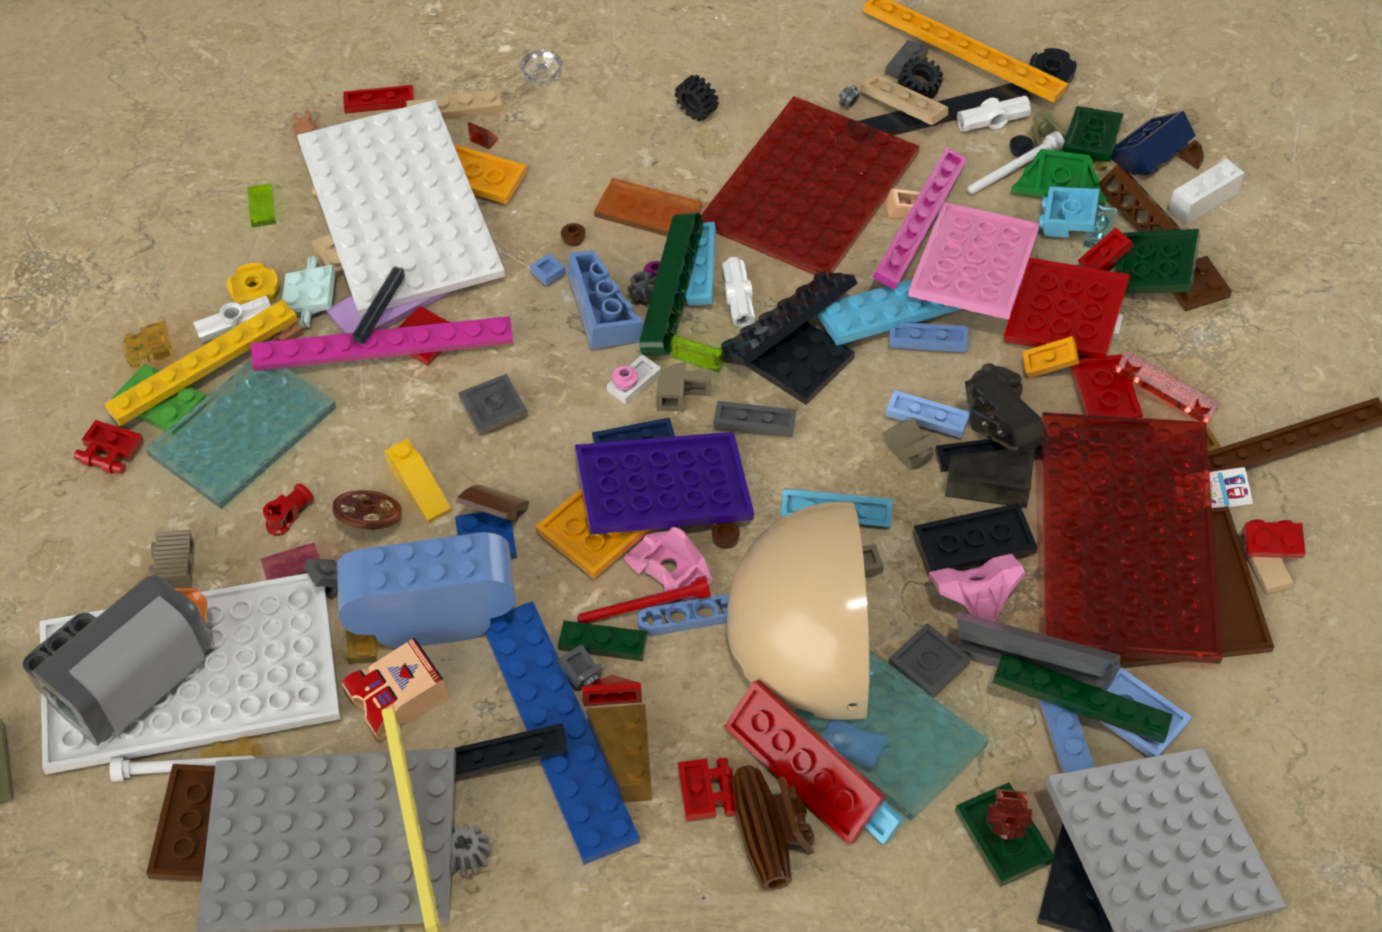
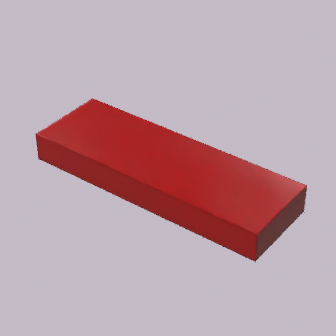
[343,85,415,114]

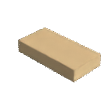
[1243,545,1294,594]

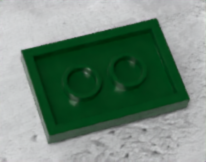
[1062,106,1124,162]
[955,782,1055,887]

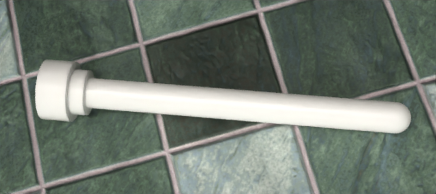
[967,131,1064,194]
[110,755,256,782]

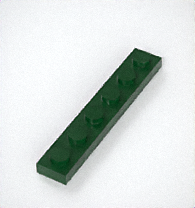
[992,654,1173,744]

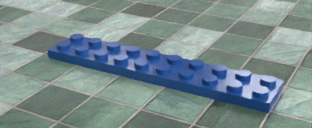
[484,601,640,865]

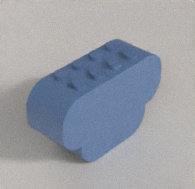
[337,532,516,649]

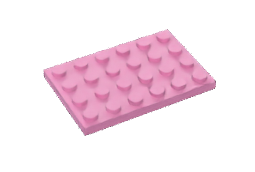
[908,202,1040,320]

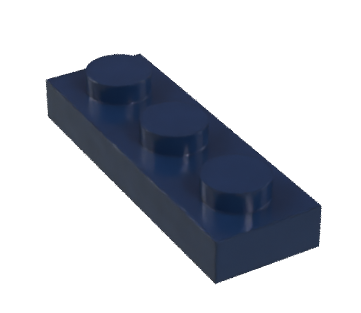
[592,417,675,443]

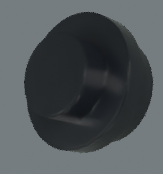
[1009,135,1034,157]

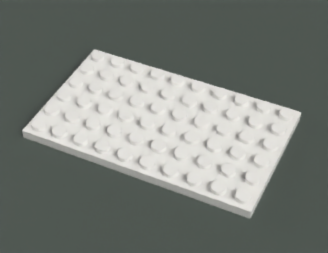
[297,100,505,317]
[40,573,341,774]

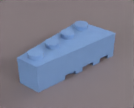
[568,250,643,349]

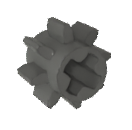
[627,271,656,303]

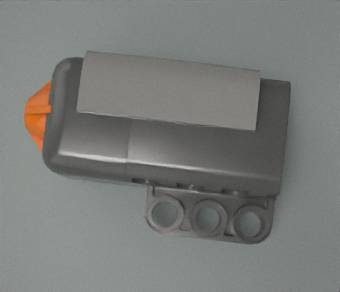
[22,575,212,746]

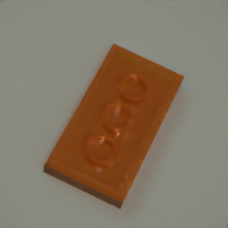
[594,178,703,237]

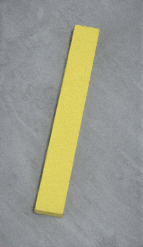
[382,707,442,932]

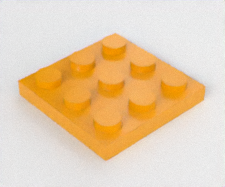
[535,488,652,579]

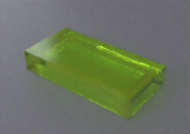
[247,183,276,228]
[671,335,723,373]

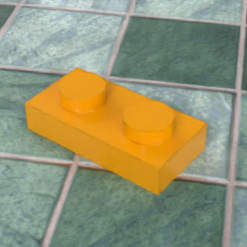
[1022,337,1079,378]

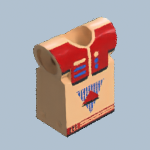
[342,638,450,741]

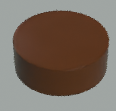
[712,522,740,549]

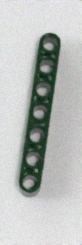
[639,212,703,356]

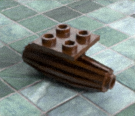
[732,765,815,891]

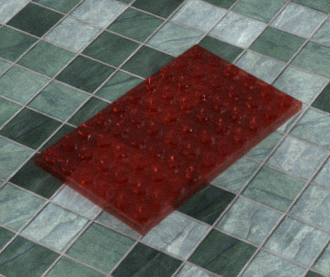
[1041,412,1223,664]

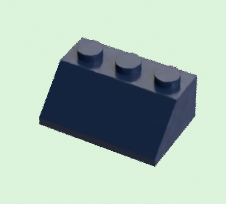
[1111,111,1196,175]

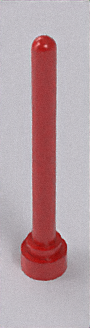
[577,575,711,623]

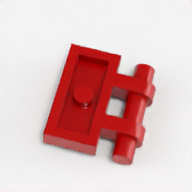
[74,420,144,474]
[678,757,736,821]

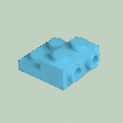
[1039,187,1099,237]

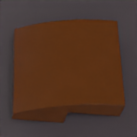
[456,485,529,520]

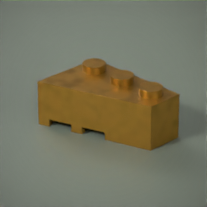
[586,704,652,802]

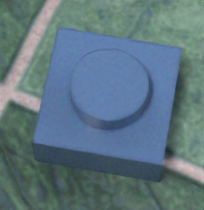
[530,253,566,286]

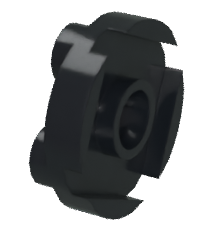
[1029,48,1077,83]

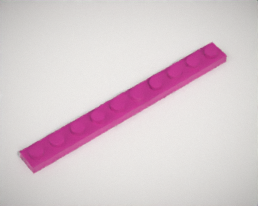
[251,316,513,371]

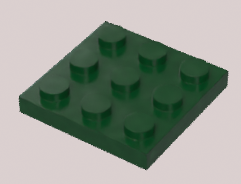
[1116,229,1201,294]

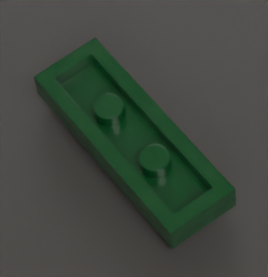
[558,620,648,662]

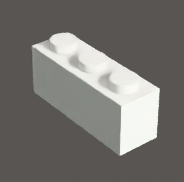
[1168,159,1245,226]

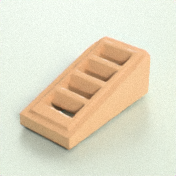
[886,189,941,219]

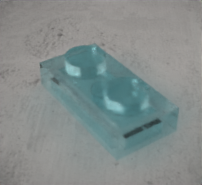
[1083,205,1117,248]

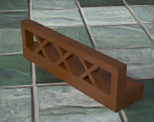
[1100,164,1182,232]

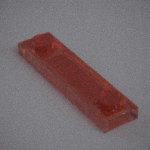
[1114,350,1220,425]

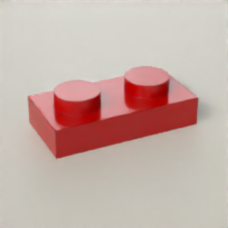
[1077,227,1134,270]

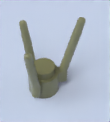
[1031,109,1066,147]

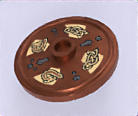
[332,490,402,531]

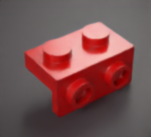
[1241,519,1306,558]

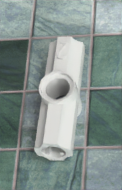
[957,96,1031,132]
[722,257,755,329]
[193,296,271,343]

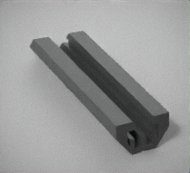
[957,612,1121,690]

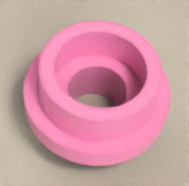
[612,366,638,390]

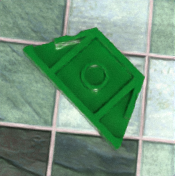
[1011,149,1106,207]

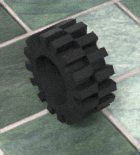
[898,56,943,99]
[674,75,719,121]

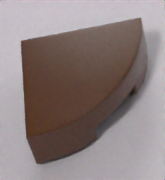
[1179,140,1204,170]

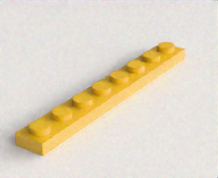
[104,300,298,426]

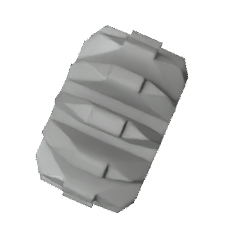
[451,822,491,878]

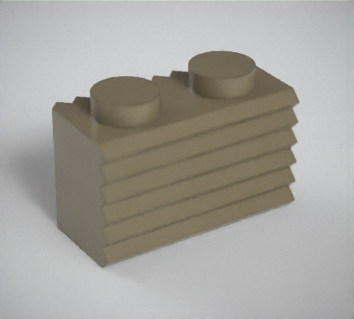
[149,530,195,588]

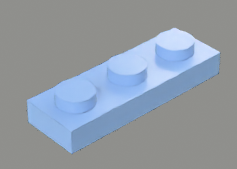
[886,390,971,438]

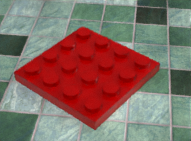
[1004,257,1129,360]

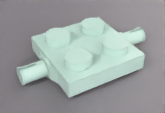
[282,256,336,328]

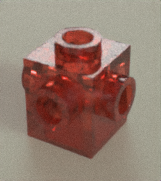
[987,789,1032,840]

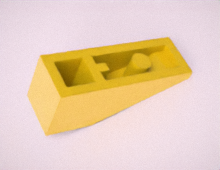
[384,438,452,524]

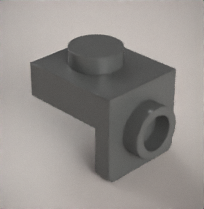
[303,559,338,598]
[556,644,605,690]

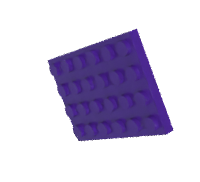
[575,432,754,535]

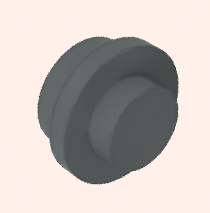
[839,85,860,108]

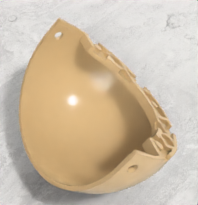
[727,501,869,720]

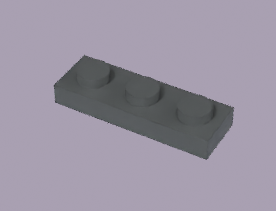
[714,401,796,437]

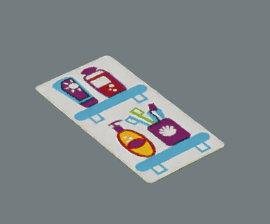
[1173,467,1253,511]

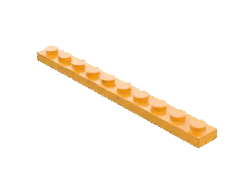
[863,0,1068,103]

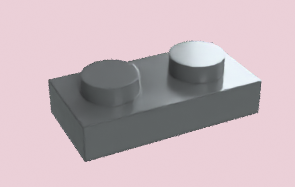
[885,40,928,79]

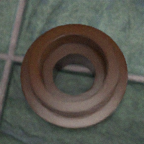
[561,223,586,246]

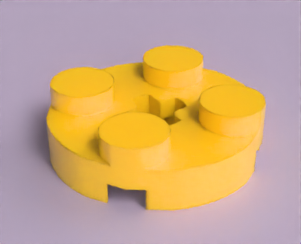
[227,263,279,305]

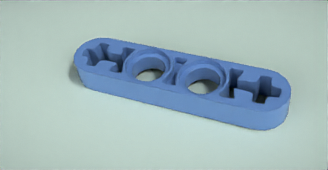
[637,594,729,636]

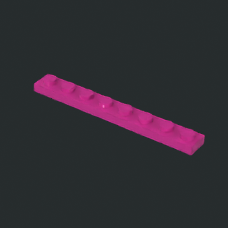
[873,147,967,290]

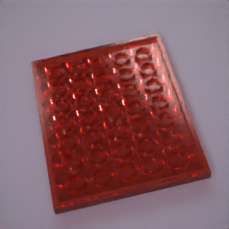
[701,96,920,275]

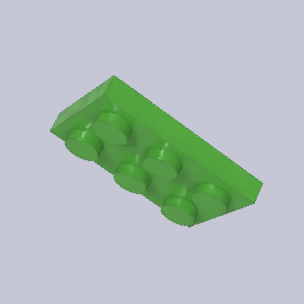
[111,364,207,436]

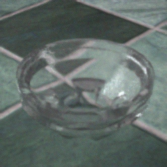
[520,50,563,86]

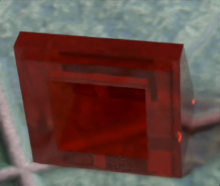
[468,122,498,149]

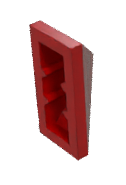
[582,675,642,707]

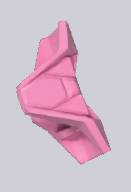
[624,527,713,602]
[928,554,1025,622]

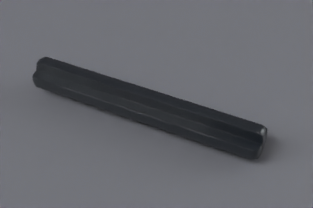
[352,266,405,344]

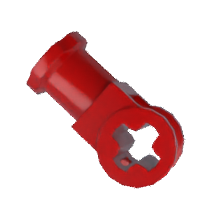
[263,483,314,536]

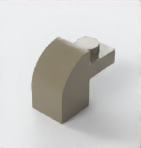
[657,362,711,412]
[882,417,940,467]

